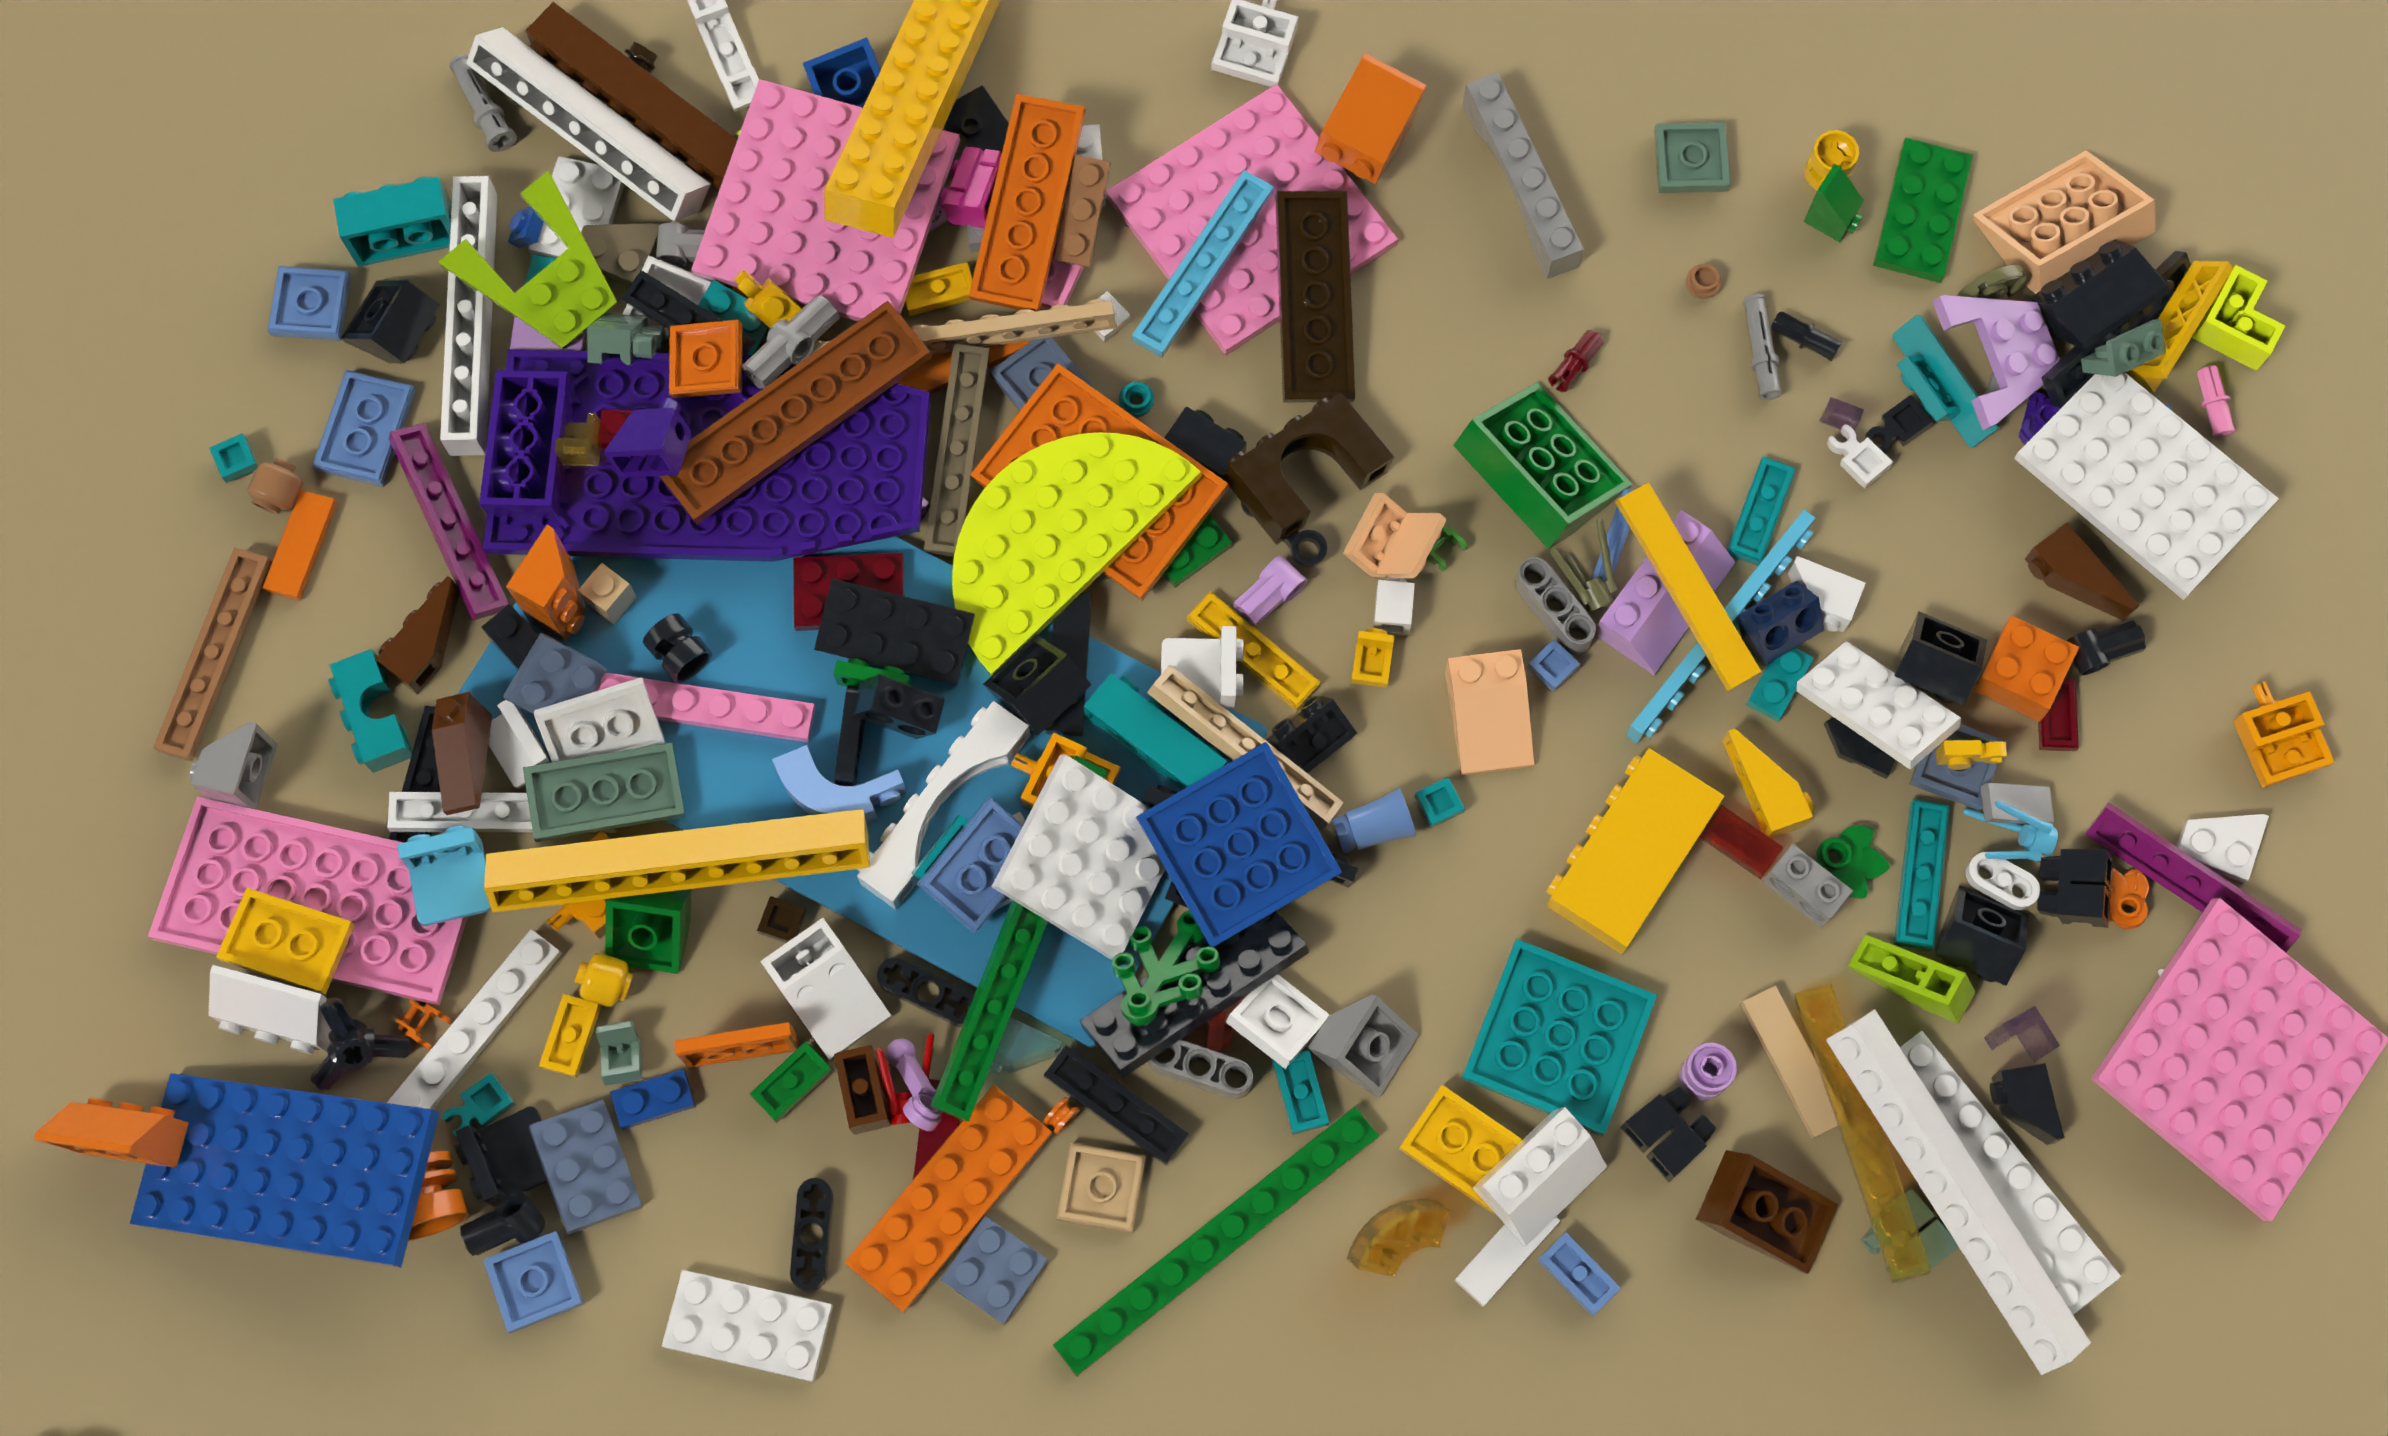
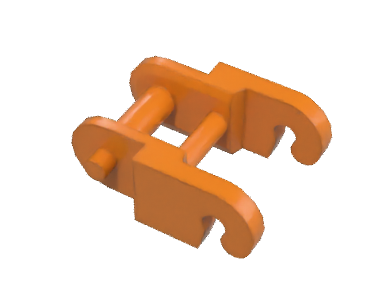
[394,999,453,1050]

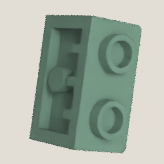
[2081,320,2165,377]

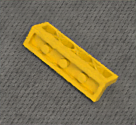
[2128,261,2233,393]

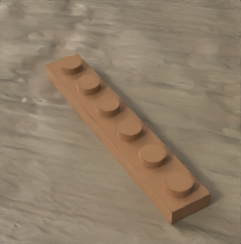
[153,547,272,762]

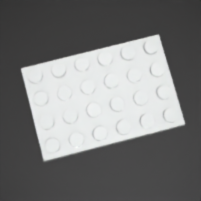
[2014,373,2279,600]

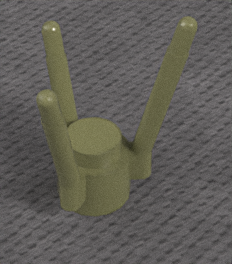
[1550,518,1619,613]

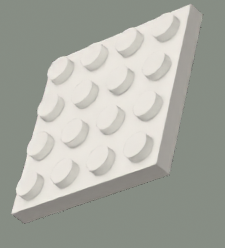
[992,754,1165,960]

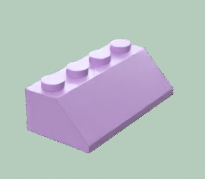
[1595,510,1735,675]

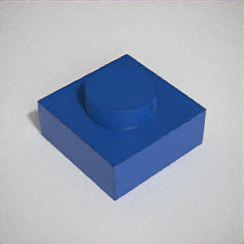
[508,207,543,249]

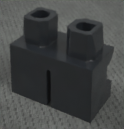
[2037,849,2113,928]
[1620,1087,1716,1182]

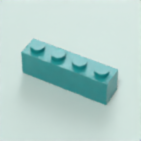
[1083,673,1227,790]

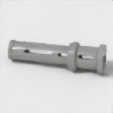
[449,55,517,152]

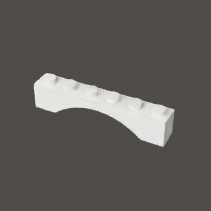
[857,701,1031,910]

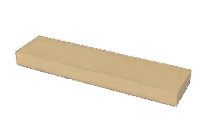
[1740,985,1848,1139]

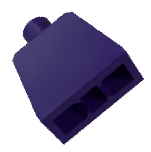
[604,398,691,478]

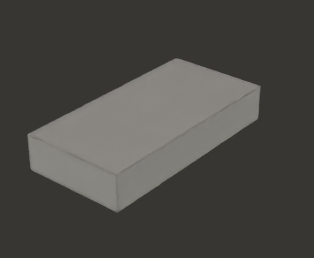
[1981,783,2054,825]

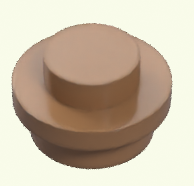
[1686,264,1722,299]

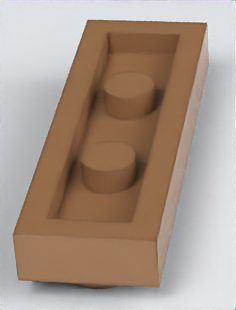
[1054,155,1111,268]

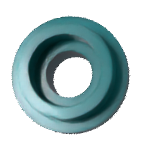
[1119,382,1154,417]

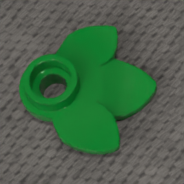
[1816,825,1890,899]

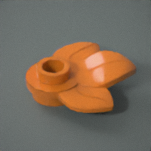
[2109,868,2149,929]

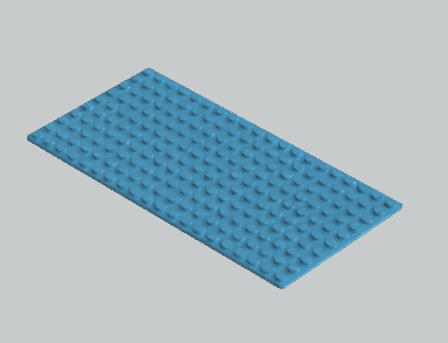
[458,537,1267,1047]

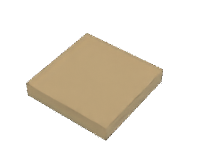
[1057,1143,1146,1233]

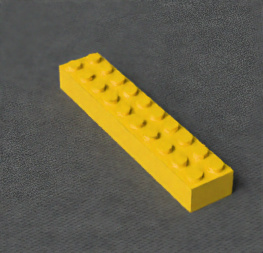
[824,0,1000,238]

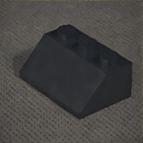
[2030,240,2171,350]

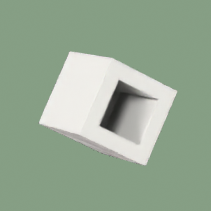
[1373,577,1415,636]

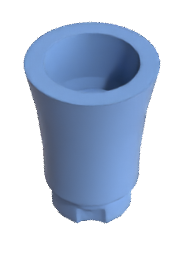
[1332,788,1416,853]

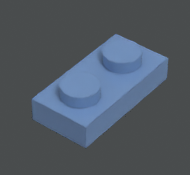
[1537,1232,1621,1317]

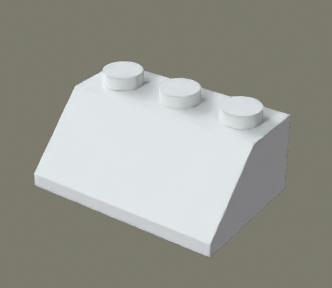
[208,965,331,1054]
[1473,1107,1607,1246]

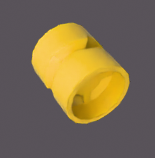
[1804,130,1859,191]

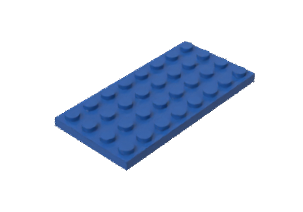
[129,1073,440,1268]

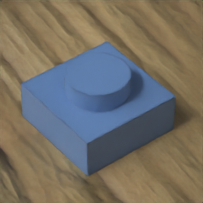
[1527,639,1580,692]

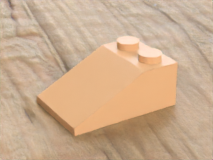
[1445,649,1534,775]

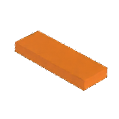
[262,490,337,601]

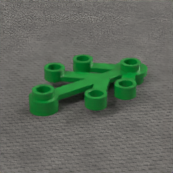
[1112,910,1220,1026]

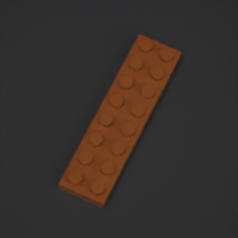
[659,301,932,525]

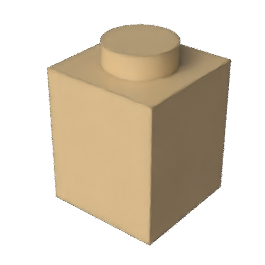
[578,563,637,625]

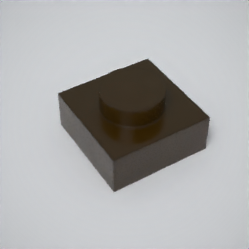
[757,896,807,943]

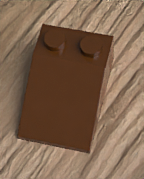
[1695,1150,1838,1274]

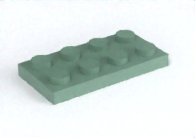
[523,743,685,842]

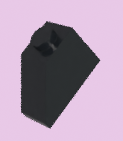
[1989,1063,2065,1145]

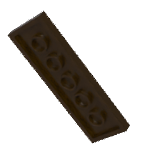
[1275,191,1355,403]

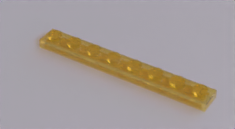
[1794,984,1931,1284]

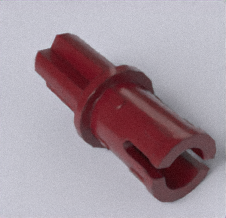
[1548,330,1604,393]

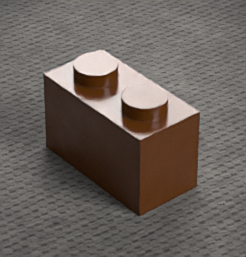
[834,1045,891,1135]

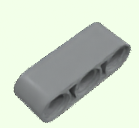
[1515,557,1596,655]
[1148,1040,1253,1100]

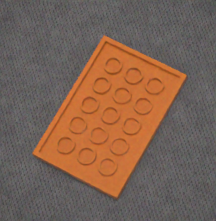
[970,363,1230,601]

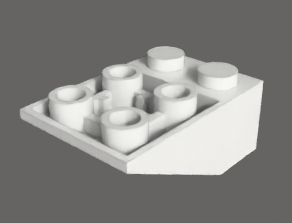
[760,918,892,1061]

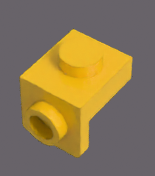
[1351,628,1395,688]

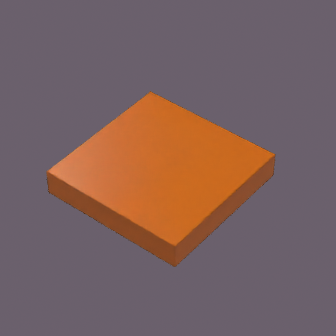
[669,320,743,398]

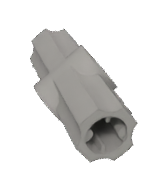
[741,295,840,389]

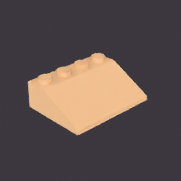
[1973,150,2155,294]

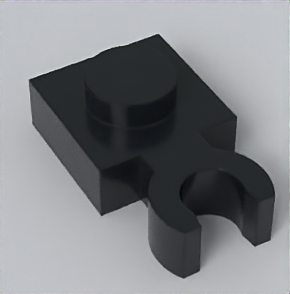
[1865,395,1933,454]

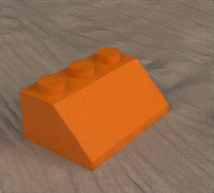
[506,525,586,642]
[34,1098,188,1168]

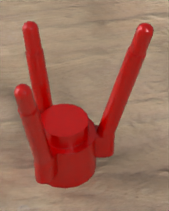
[876,1033,934,1125]

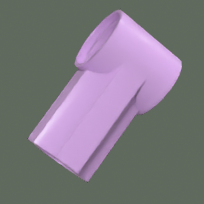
[1233,555,1307,627]

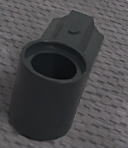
[2066,620,2146,676]
[460,1191,545,1256]

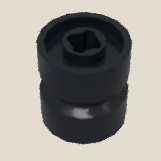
[643,613,712,683]

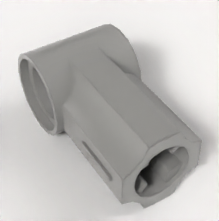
[656,222,705,268]

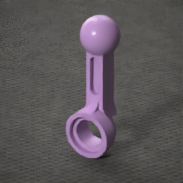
[886,1038,942,1131]

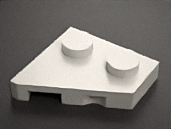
[2176,814,2269,884]

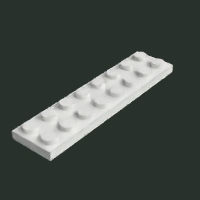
[1900,1031,2121,1315]

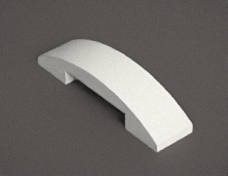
[687,0,759,112]

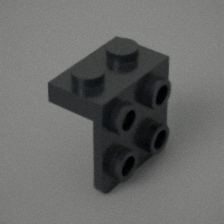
[454,1107,548,1207]

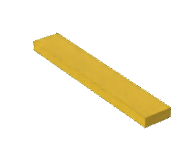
[1615,482,1761,691]

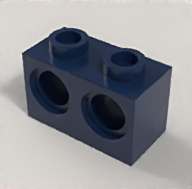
[1737,581,1824,665]

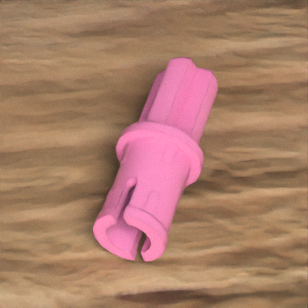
[2197,365,2236,438]

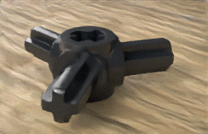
[310,997,411,1090]

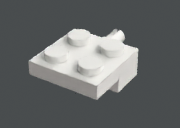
[1211,0,1298,87]

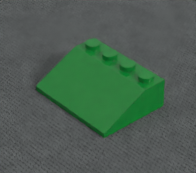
[1453,382,1632,549]

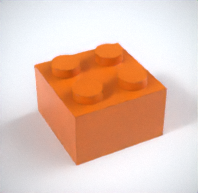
[1972,615,2079,722]

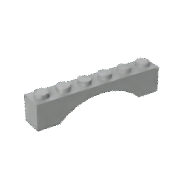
[1463,72,1584,279]

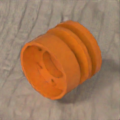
[408,1151,470,1241]

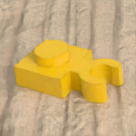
[1935,740,2007,770]

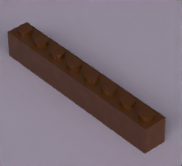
[525,2,738,193]

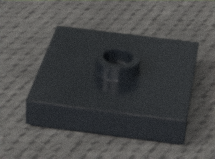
[943,85,1009,165]

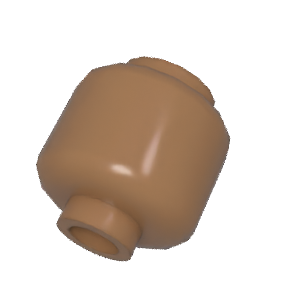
[247,458,303,515]

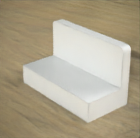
[488,700,552,789]

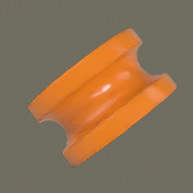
[1043,1097,1080,1135]

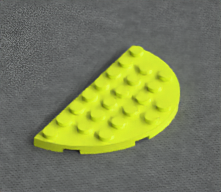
[952,432,1202,675]

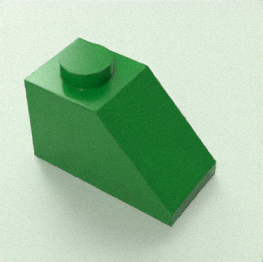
[1803,164,1864,242]

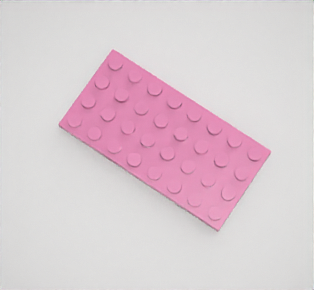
[148,797,468,1005]

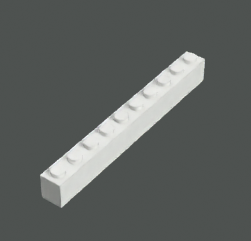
[1826,1009,2091,1375]

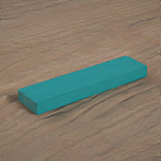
[1894,799,1950,951]

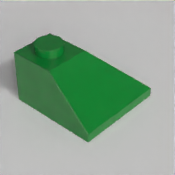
[605,889,691,974]

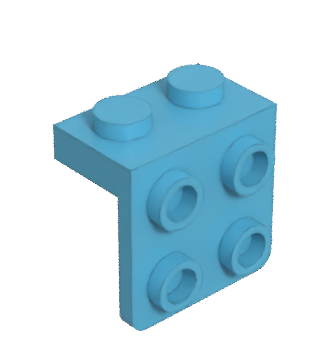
[397,826,491,926]

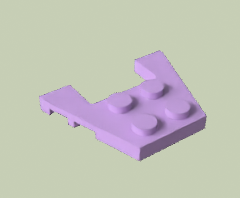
[1932,295,2060,430]

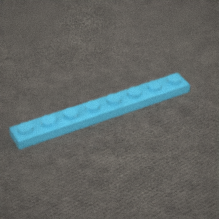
[1626,510,1815,744]

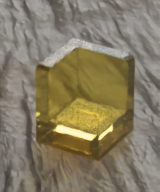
[555,413,601,466]

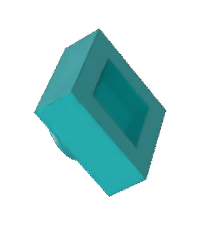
[209,433,258,483]
[1414,777,1465,828]

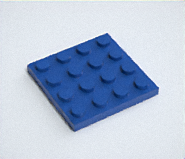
[1136,741,1342,947]

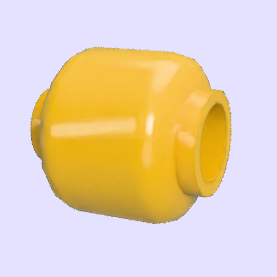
[574,953,633,1007]

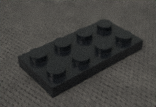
[814,578,975,685]

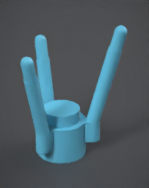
[1963,800,2058,862]

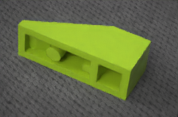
[1848,934,1975,1024]

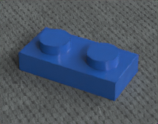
[610,1069,696,1130]

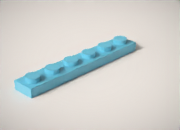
[1132,170,1274,358]

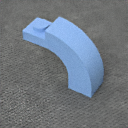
[772,745,907,823]

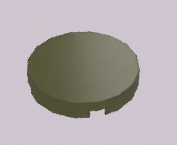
[1957,265,2027,299]

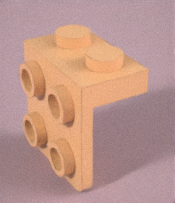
[1343,493,1446,578]

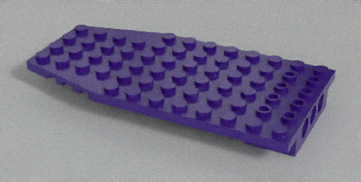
[479,349,931,562]

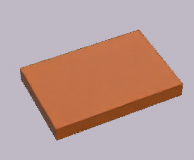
[674,1022,800,1068]

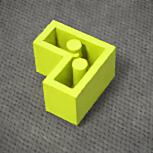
[2192,264,2285,371]

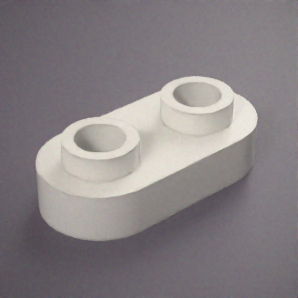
[1966,852,2040,910]

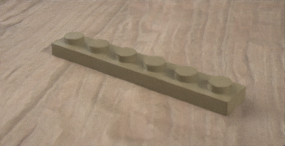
[924,344,990,557]

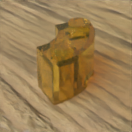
[1347,1199,1450,1277]

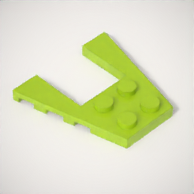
[438,171,617,349]

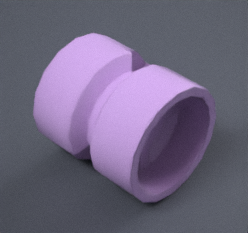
[1679,1043,1737,1100]

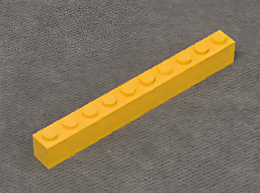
[484,809,870,913]

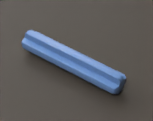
[1591,489,1633,582]

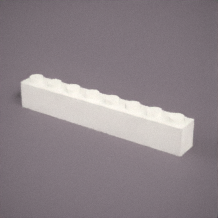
[466,27,710,222]
[440,176,497,456]

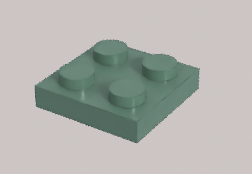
[1654,122,1730,193]

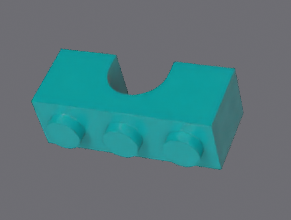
[328,649,413,773]

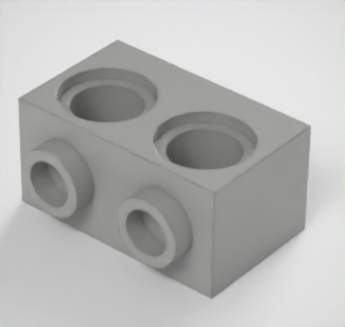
[1762,844,1853,929]

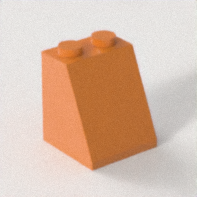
[1315,53,1427,184]

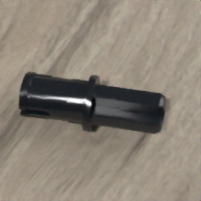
[1771,312,1842,361]

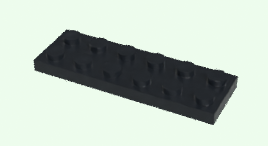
[1080,911,1309,1078]

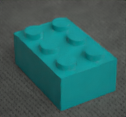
[333,176,452,267]

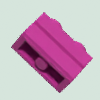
[940,147,1002,228]

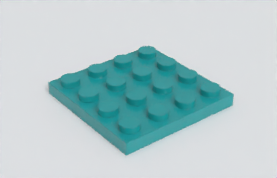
[1461,939,1657,1136]

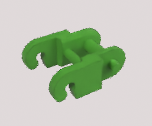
[1427,526,1468,571]

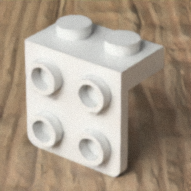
[1161,626,1243,711]

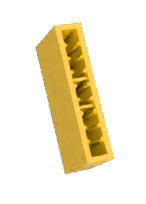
[1546,748,1725,955]

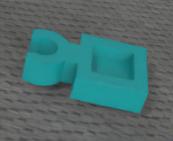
[441,1072,515,1138]

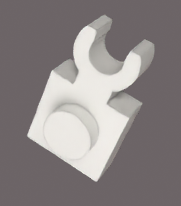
[1827,424,1893,489]

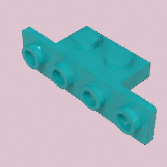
[1892,315,1999,448]

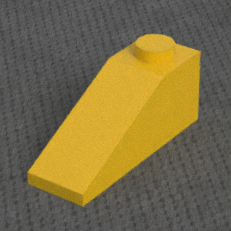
[1722,728,1814,841]

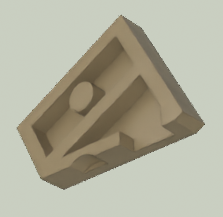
[581,223,660,286]

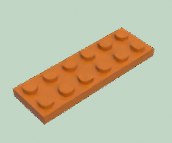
[969,93,1086,312]
[844,1084,1053,1313]

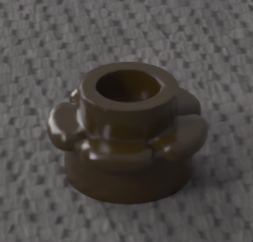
[625,42,658,70]

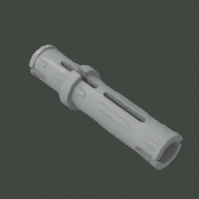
[1743,294,1783,400]

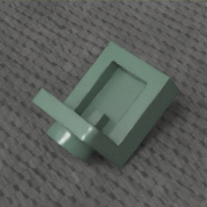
[596,1021,643,1086]

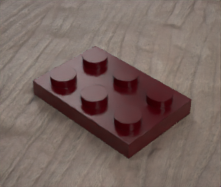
[793,553,904,631]

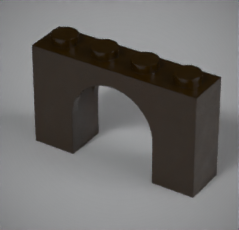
[1224,393,1394,545]

